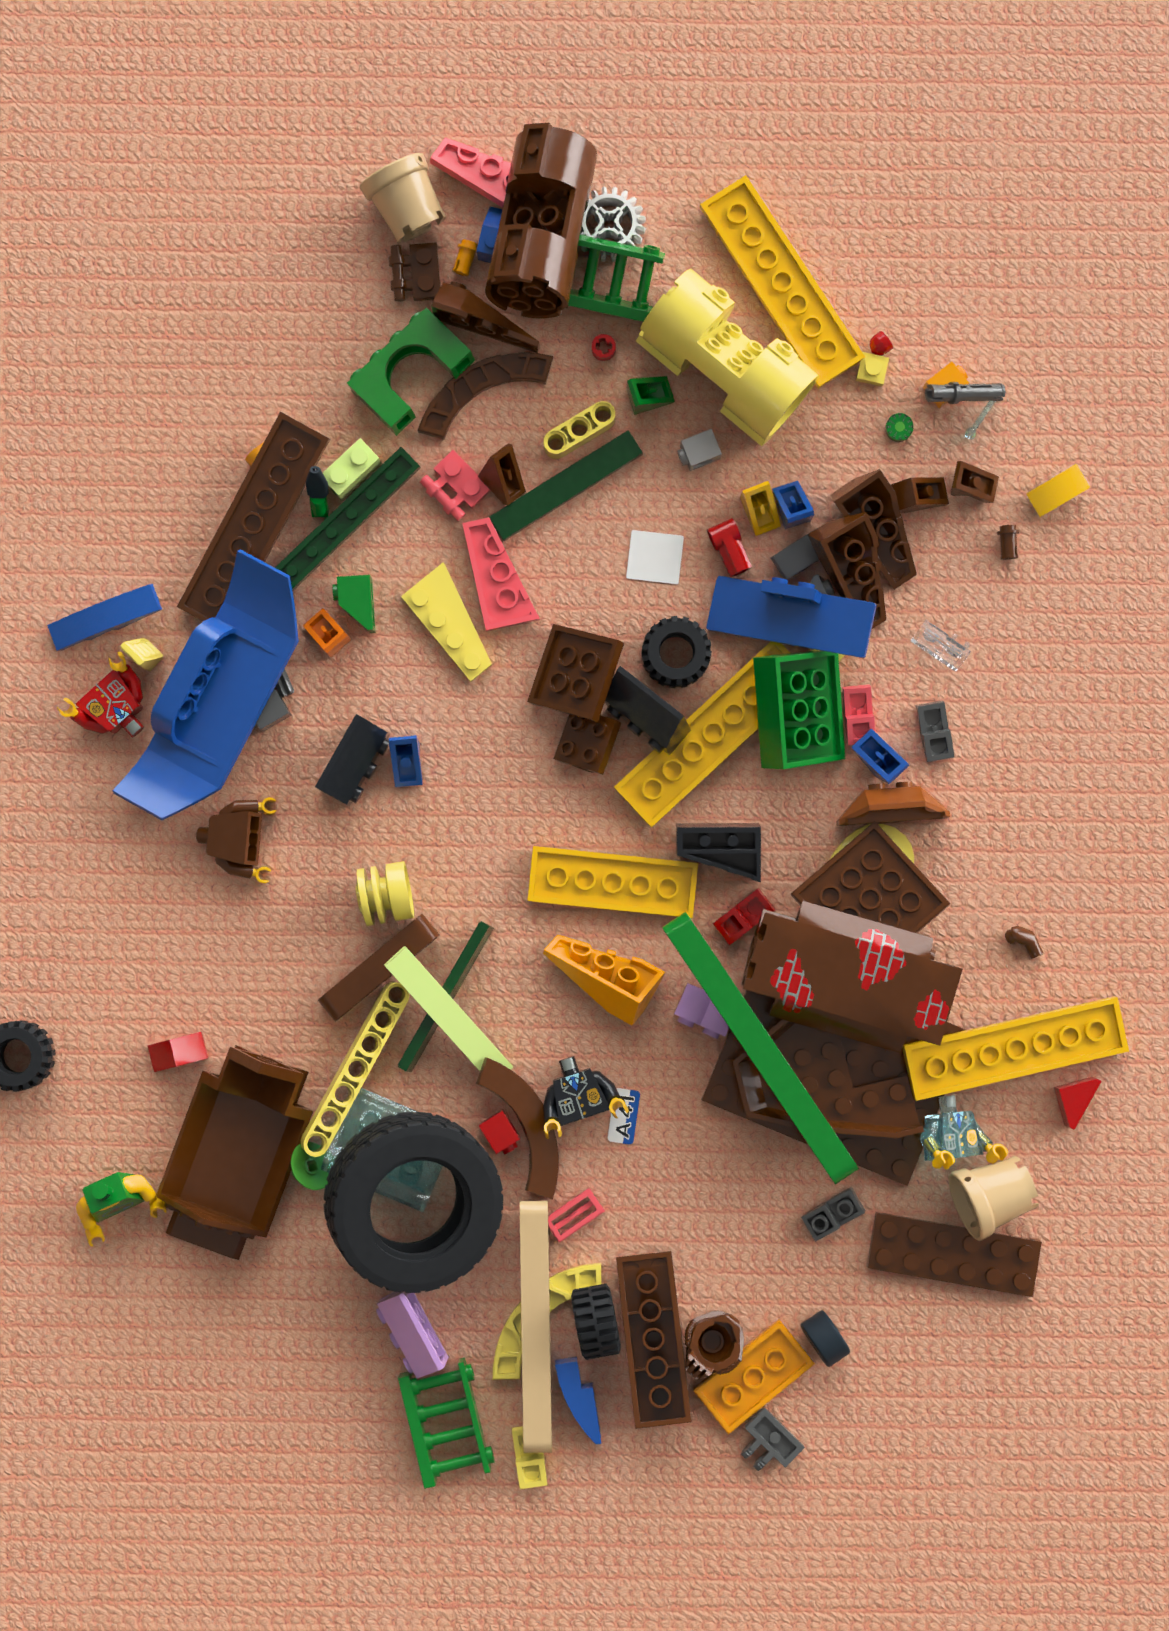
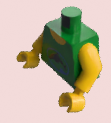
[76,1172,167,1247]

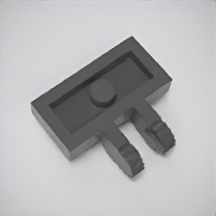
[741,1406,805,1471]

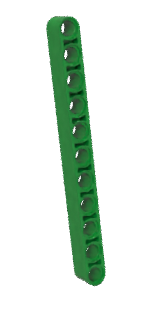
[662,912,859,1185]

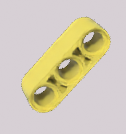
[544,401,615,459]

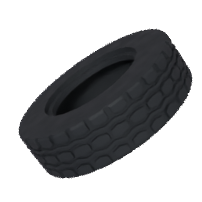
[323,1112,503,1293]

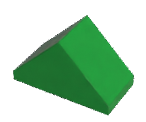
[626,376,675,415]

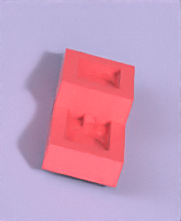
[842,684,875,746]

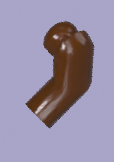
[1005,926,1043,959]

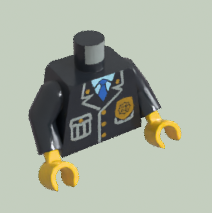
[543,1056,629,1139]

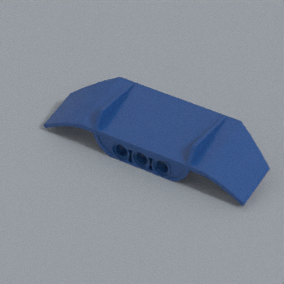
[112,549,299,820]

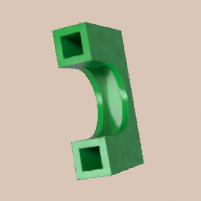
[347,307,475,436]

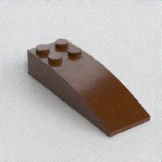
[616,1251,692,1429]

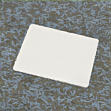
[626,530,684,584]

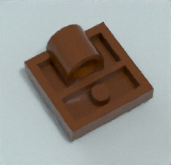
[553,715,621,775]

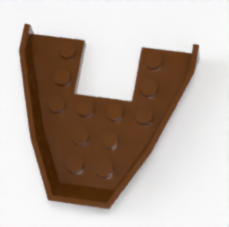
[733,1019,924,1138]

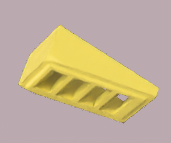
[120,638,163,671]

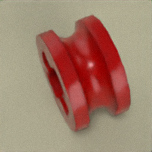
[591,334,616,361]

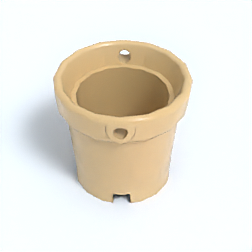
[360,153,446,243]
[948,1156,1039,1241]

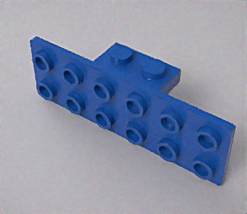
[706,576,877,658]

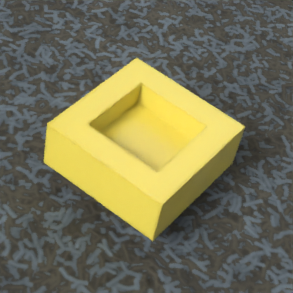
[856,352,889,386]

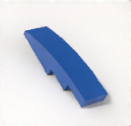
[47,584,162,651]

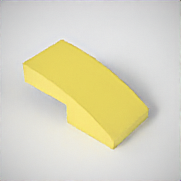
[512,1426,548,1489]

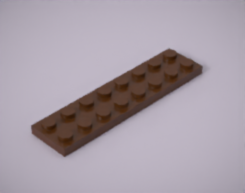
[177,412,330,621]

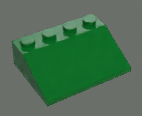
[753,651,846,769]

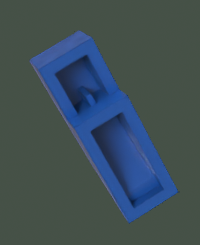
[555,1356,601,1444]

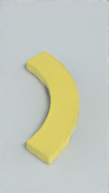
[492,1263,602,1380]

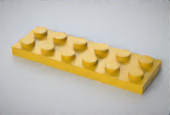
[527,846,698,918]

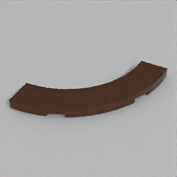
[418,352,553,440]
[476,1057,559,1200]

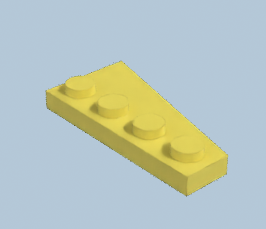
[401,562,492,682]

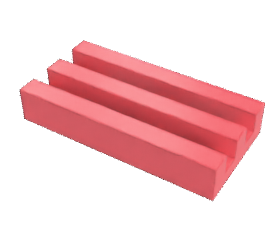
[548,1188,605,1243]

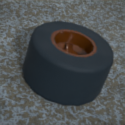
[801,1310,850,1367]

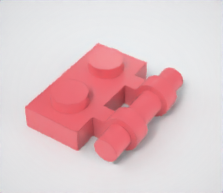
[420,450,491,521]

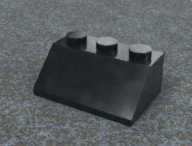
[605,666,691,755]
[315,714,390,806]

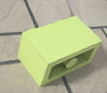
[323,438,382,501]

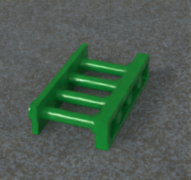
[568,235,665,322]
[398,1357,495,1489]

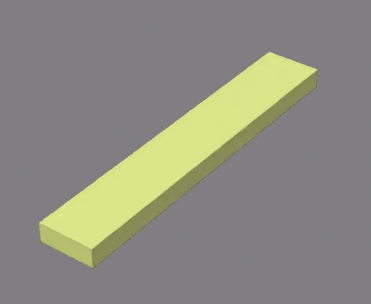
[384,946,513,1071]

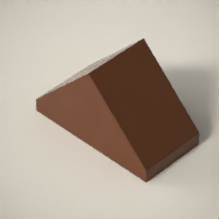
[478,443,526,505]

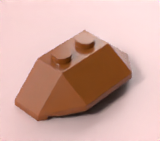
[836,781,950,826]

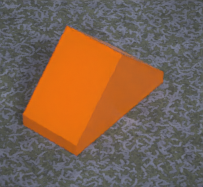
[303,608,351,658]

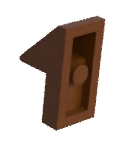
[951,461,999,503]

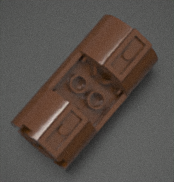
[485,122,597,319]

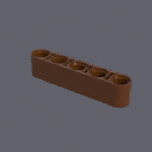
[318,914,440,1022]

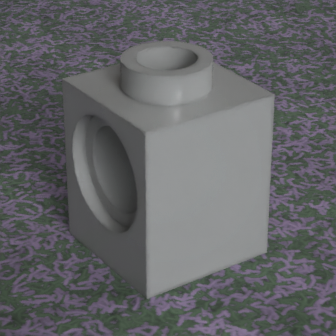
[677,429,722,471]

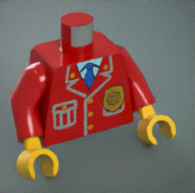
[57,652,144,738]

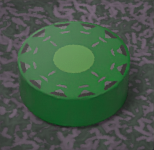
[885,413,914,442]

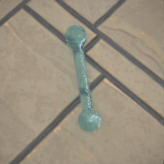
[965,401,995,440]

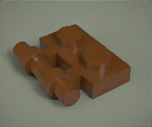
[389,242,440,302]

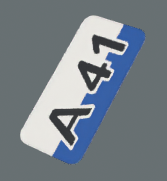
[608,1088,640,1144]

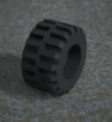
[641,616,712,688]
[0,1020,56,1092]
[571,1283,621,1360]

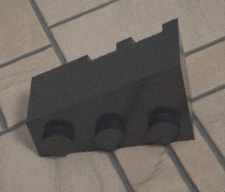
[676,823,761,882]

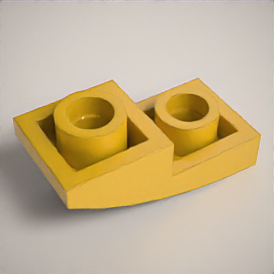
[1026,464,1090,517]

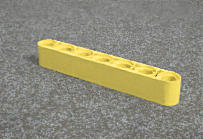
[301,982,410,1157]

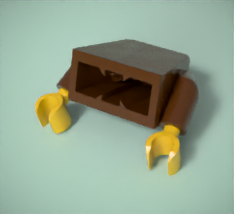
[196,797,277,883]

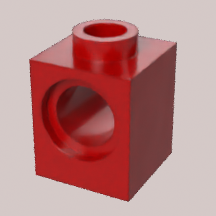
[479,1109,521,1155]

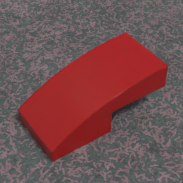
[713,888,775,945]

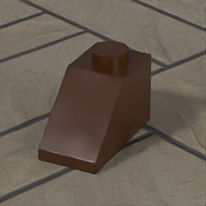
[890,477,949,513]

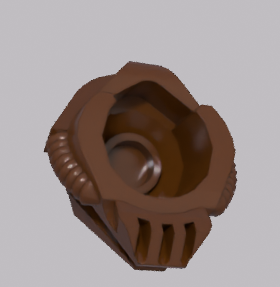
[684,1311,744,1380]

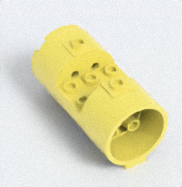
[636,269,819,446]

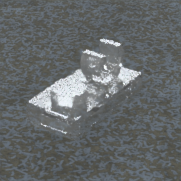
[911,620,971,672]

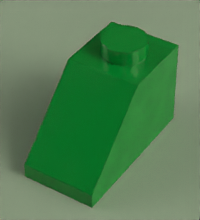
[332,575,376,633]

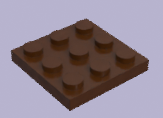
[527,624,624,722]

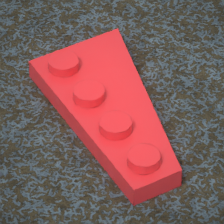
[430,138,511,208]
[462,518,540,632]

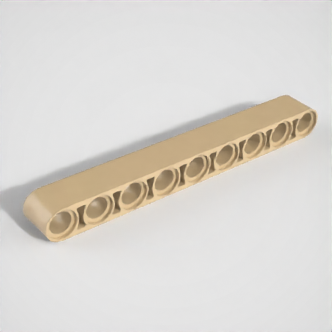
[520,1201,552,1453]

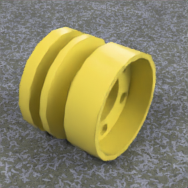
[356,861,414,926]

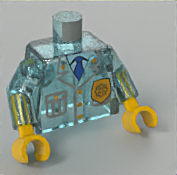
[920,1095,1008,1170]

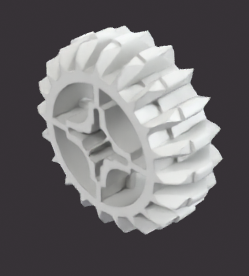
[580,187,646,262]

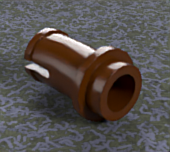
[997,525,1019,560]

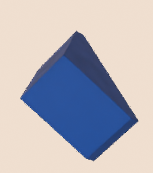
[772,481,814,529]
[851,729,909,784]

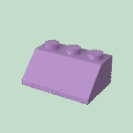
[376,1291,449,1378]

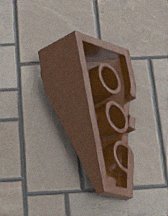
[431,282,540,353]
[830,469,917,590]
[807,512,886,629]

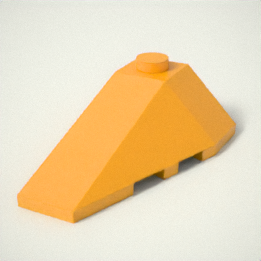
[543,935,665,1026]

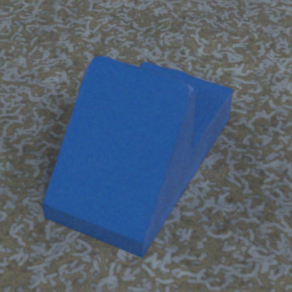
[389,735,423,787]

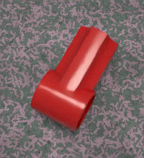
[707,518,752,578]

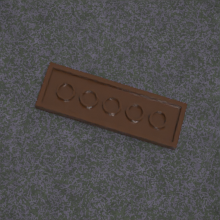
[867,1212,1042,1297]

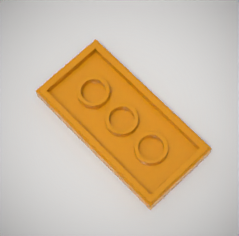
[693,1319,815,1435]

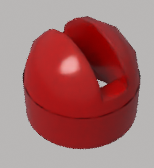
[869,331,893,356]

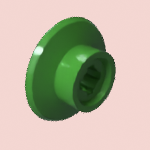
[291,1142,333,1190]

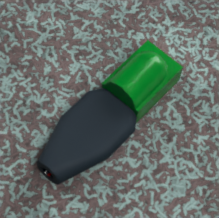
[306,466,329,517]

